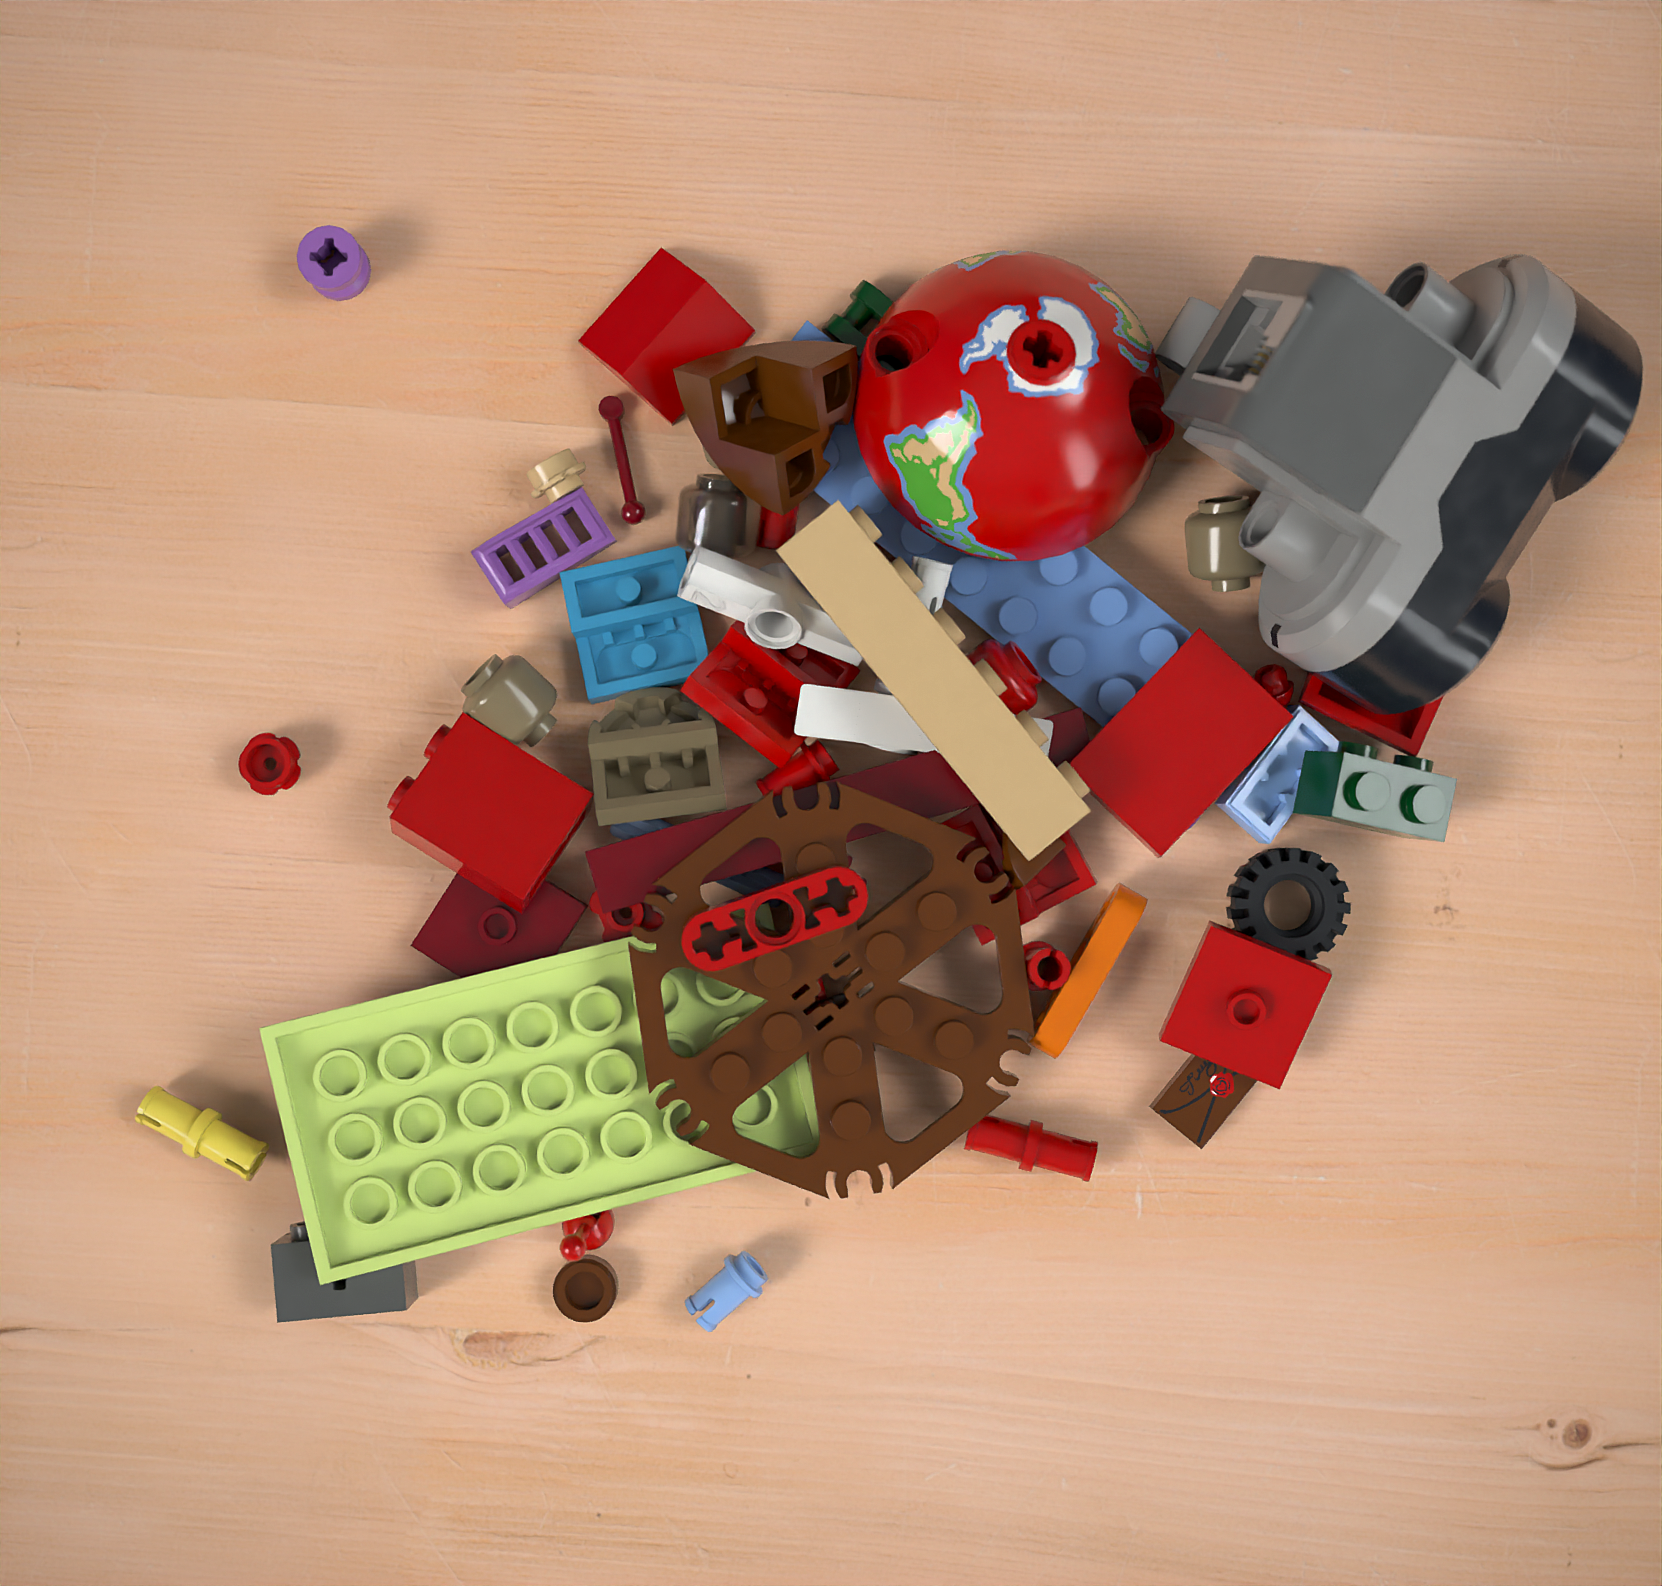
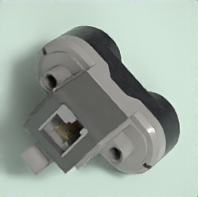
[1155,254,1643,715]

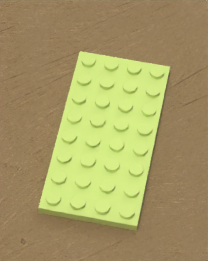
[259,903,820,1285]

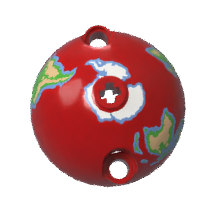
[853,250,1175,561]

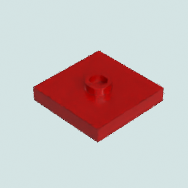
[1159,920,1333,1090]

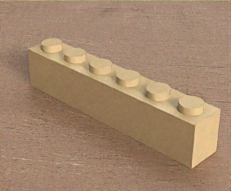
[776,500,1091,861]

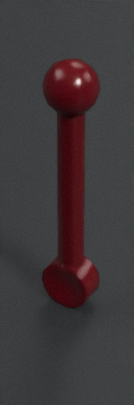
[599,396,646,525]

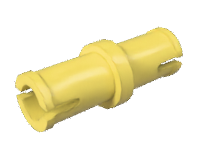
[135,1086,269,1181]

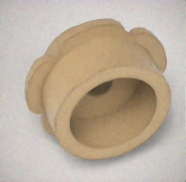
[526,448,586,504]

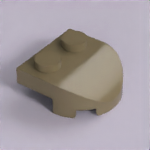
[588,687,727,826]

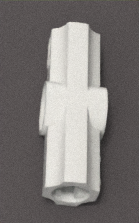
[677,545,863,666]

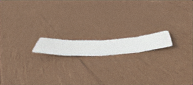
[794,684,1053,757]

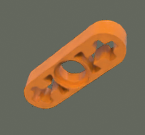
[1027,883,1148,1059]

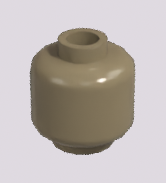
[1184,495,1266,592]
[461,654,557,747]

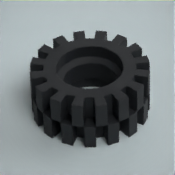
[1226,848,1351,961]

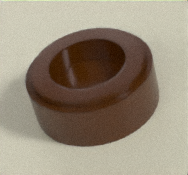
[553,1254,619,1323]

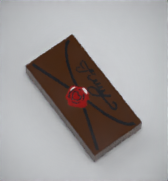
[1149,1054,1257,1149]

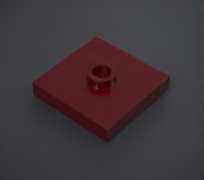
[410,873,588,978]

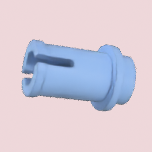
[685,1251,768,1332]

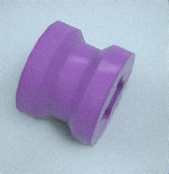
[297,225,371,301]

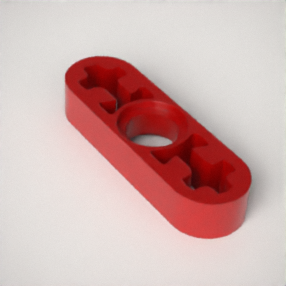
[682,865,868,971]

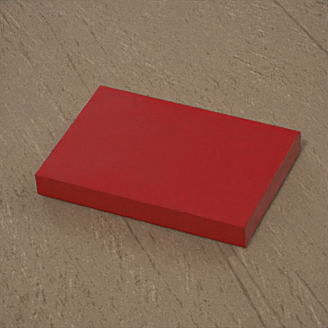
[1069,628,1294,858]

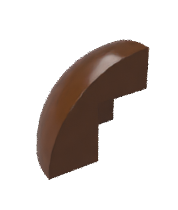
[673,341,858,515]

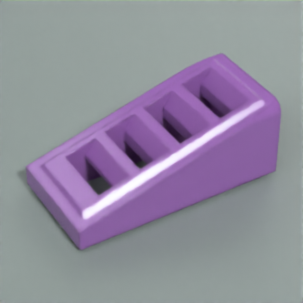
[471,487,617,609]

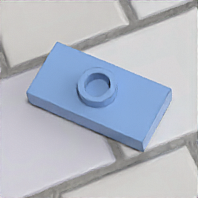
[1215,705,1339,844]

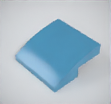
[559,545,709,704]

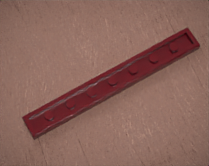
[585,707,1090,914]

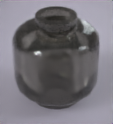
[675,473,761,559]

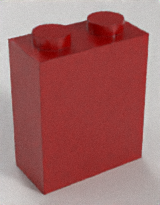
[387,712,594,914]

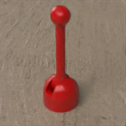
[560,1209,615,1261]

